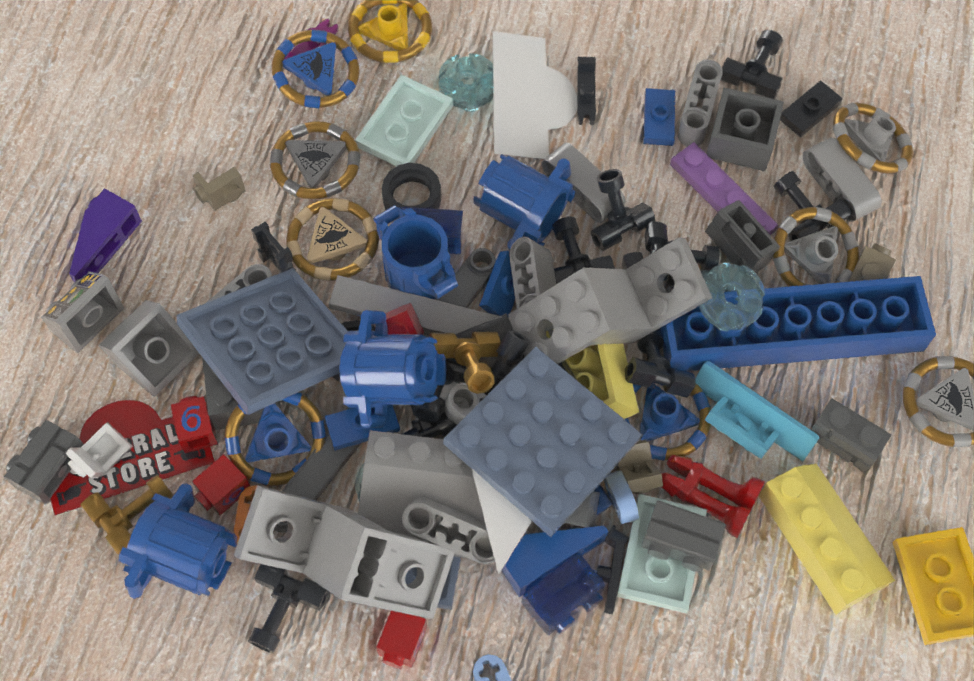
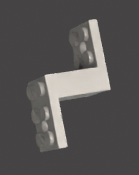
[508,237,712,364]
[234,485,455,619]

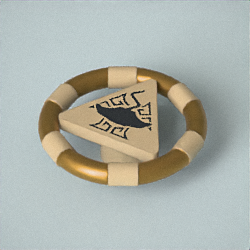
[286,198,379,281]

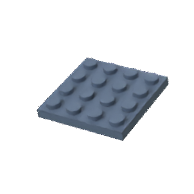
[177,268,348,415]
[443,347,643,537]

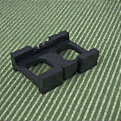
[251,222,296,273]

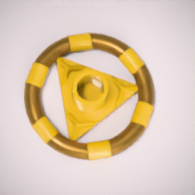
[348,0,432,63]

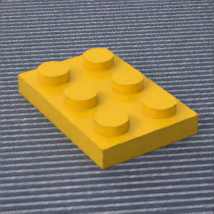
[892,527,974,645]

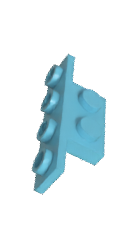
[695,361,819,462]

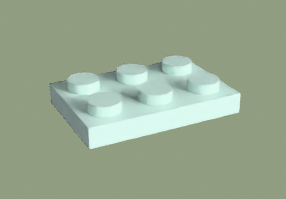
[355,74,453,166]
[617,494,707,613]

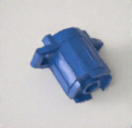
[473,154,576,251]
[373,205,458,299]
[339,310,446,429]
[119,484,237,598]

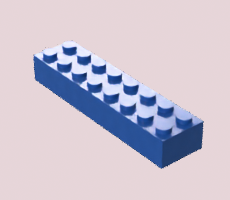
[659,276,936,371]

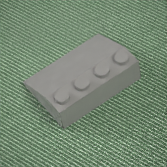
[358,430,492,558]

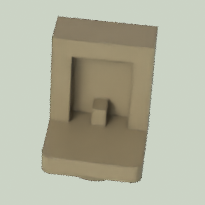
[193,167,246,211]
[849,243,896,281]
[617,440,663,494]

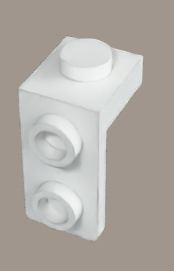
[65,423,133,478]

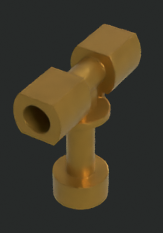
[429,332,500,394]
[81,475,174,555]

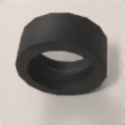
[382,163,441,220]

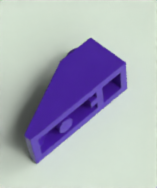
[69,188,142,282]

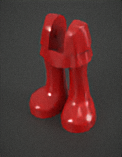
[661,455,765,538]

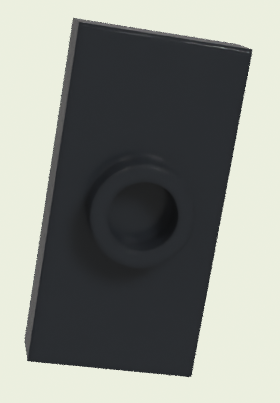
[780,80,843,138]

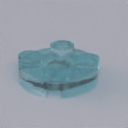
[439,53,494,112]
[699,263,765,331]

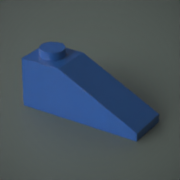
[501,526,608,597]

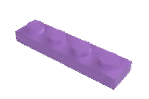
[670,142,778,235]

